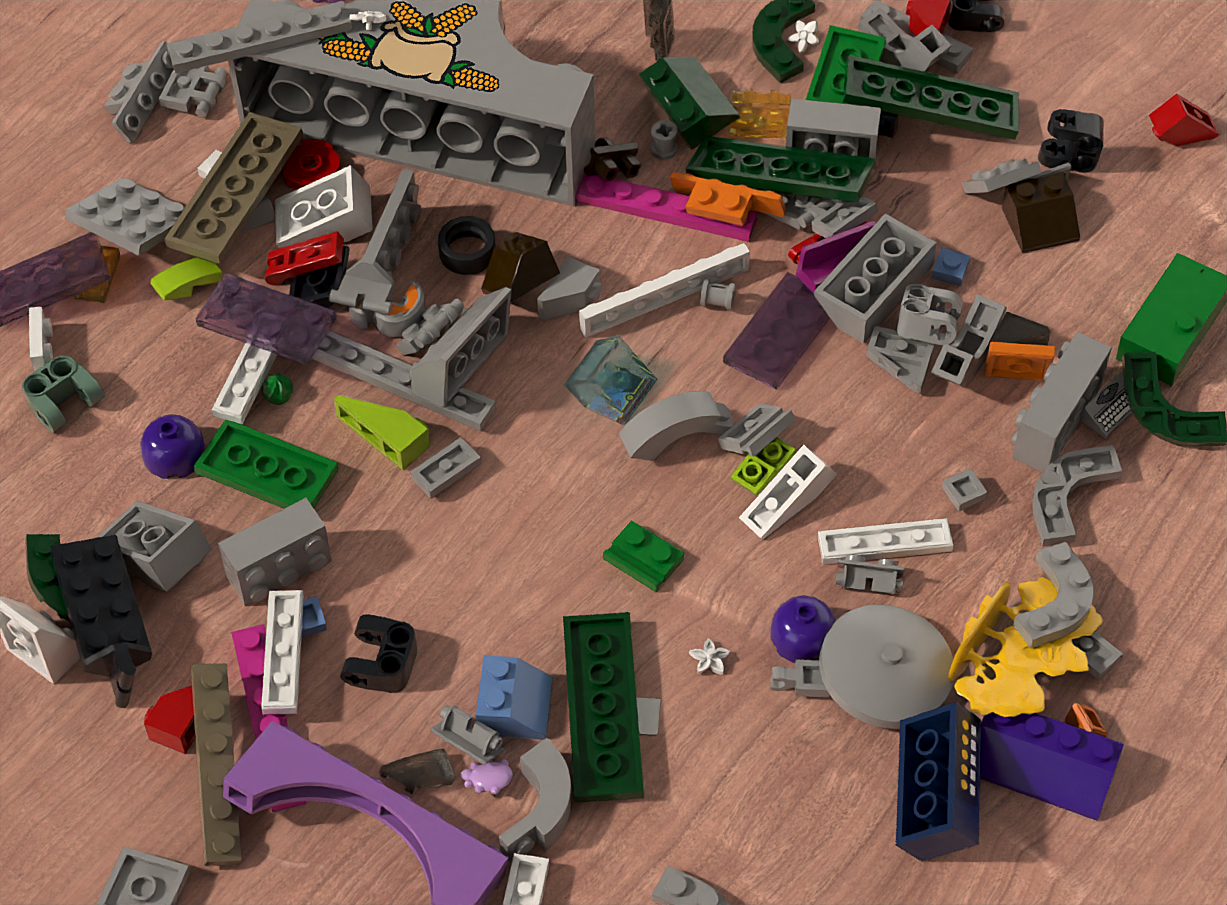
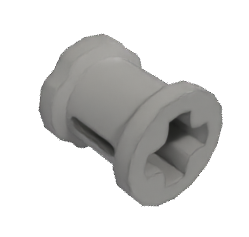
[651,120,678,160]
[700,279,736,310]

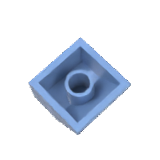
[476,655,553,739]

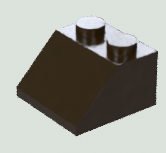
[1002,172,1080,253]
[481,232,560,303]

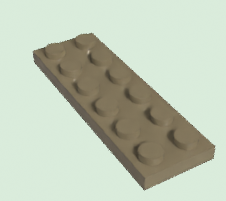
[164,112,303,264]

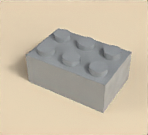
[786,99,881,158]
[218,498,332,606]

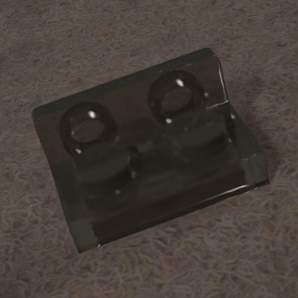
[643,0,675,61]

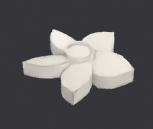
[350,11,386,30]
[788,20,819,54]
[689,638,730,675]

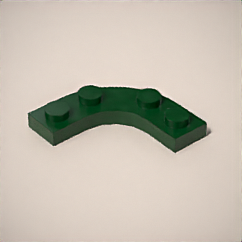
[752,0,815,83]
[1122,352,1227,446]
[25,534,69,621]

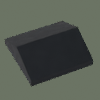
[287,245,350,313]

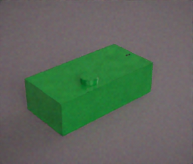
[1116,253,1227,386]

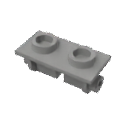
[835,555,905,595]
[430,705,505,765]

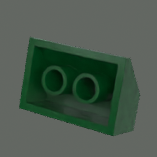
[639,57,740,150]

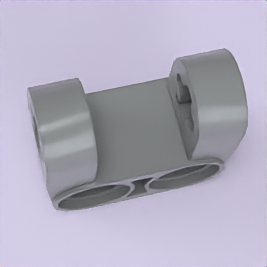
[897,284,963,345]

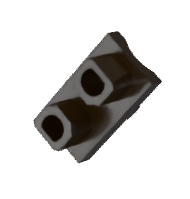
[583,137,641,182]

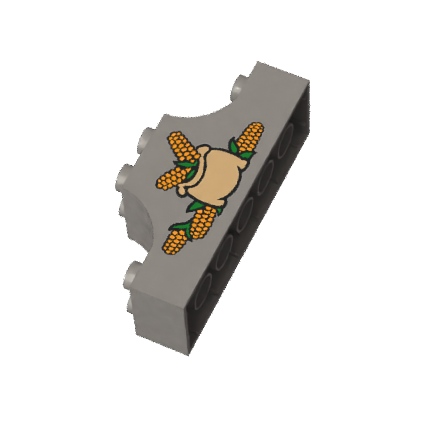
[228,0,596,207]

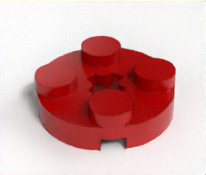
[281,139,341,190]

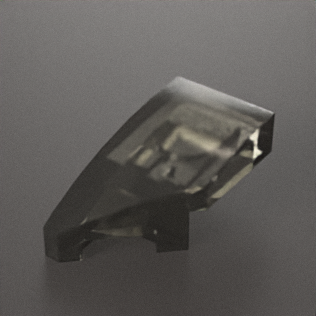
[379,749,455,794]

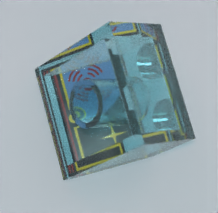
[564,335,658,425]

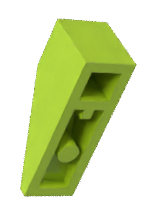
[334,395,430,470]

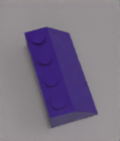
[980,712,1124,821]

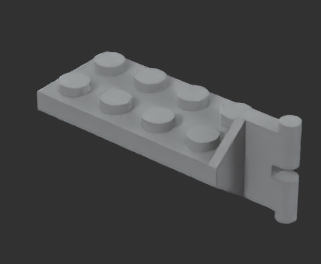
[329,169,421,315]

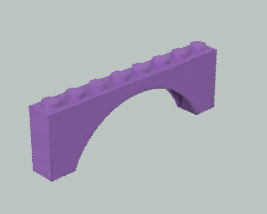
[223,720,508,905]

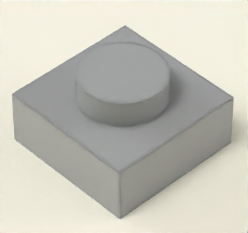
[942,468,988,512]

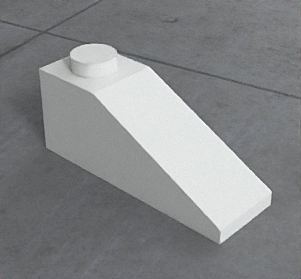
[739,445,838,539]

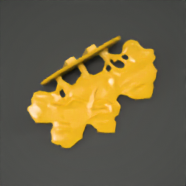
[948,577,1103,718]

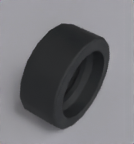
[438,216,496,275]

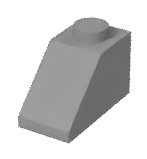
[537,256,603,320]

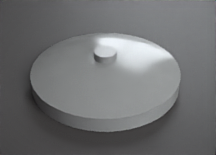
[819,605,954,728]

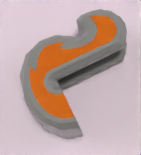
[349,282,426,337]

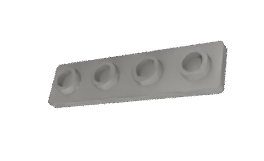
[104,41,174,143]

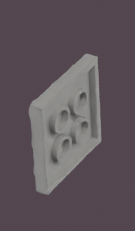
[65,177,185,256]

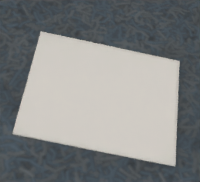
[636,697,661,735]

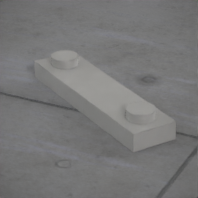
[860,0,973,73]

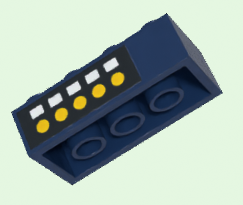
[896,702,981,862]

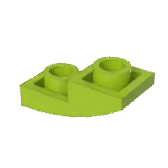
[150,257,222,301]
[730,437,796,496]

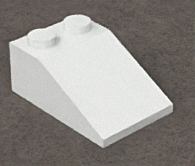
[275,165,373,248]
[0,596,80,684]

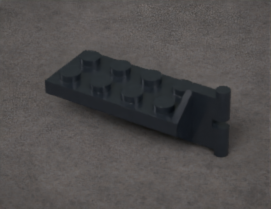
[50,535,152,708]

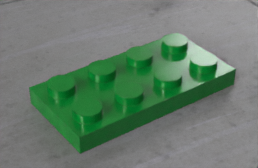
[194,419,339,509]

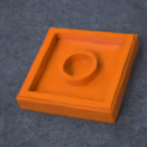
[984,342,1055,381]

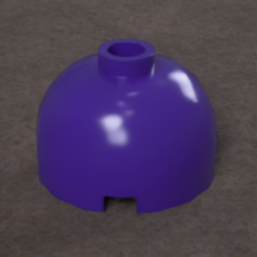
[140,414,205,479]
[770,595,836,663]

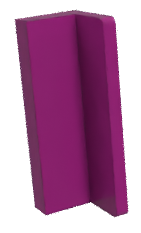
[796,221,876,294]

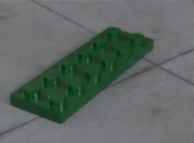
[843,55,1019,140]
[685,136,876,202]
[563,612,644,803]

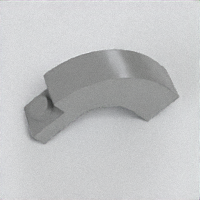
[857,7,952,71]
[931,294,1007,387]
[619,391,735,461]
[499,738,572,862]

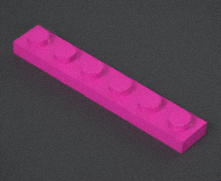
[576,173,757,242]
[231,624,306,812]

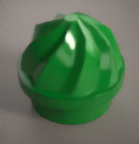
[261,372,293,405]

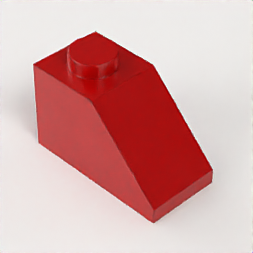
[906,0,951,36]
[1149,93,1220,146]
[144,685,195,754]

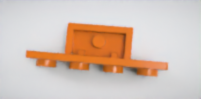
[670,172,787,226]

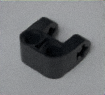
[947,0,1005,32]
[1038,109,1104,173]
[340,614,417,693]

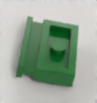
[603,520,684,592]

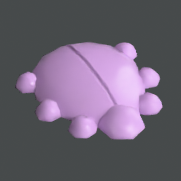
[461,759,513,794]

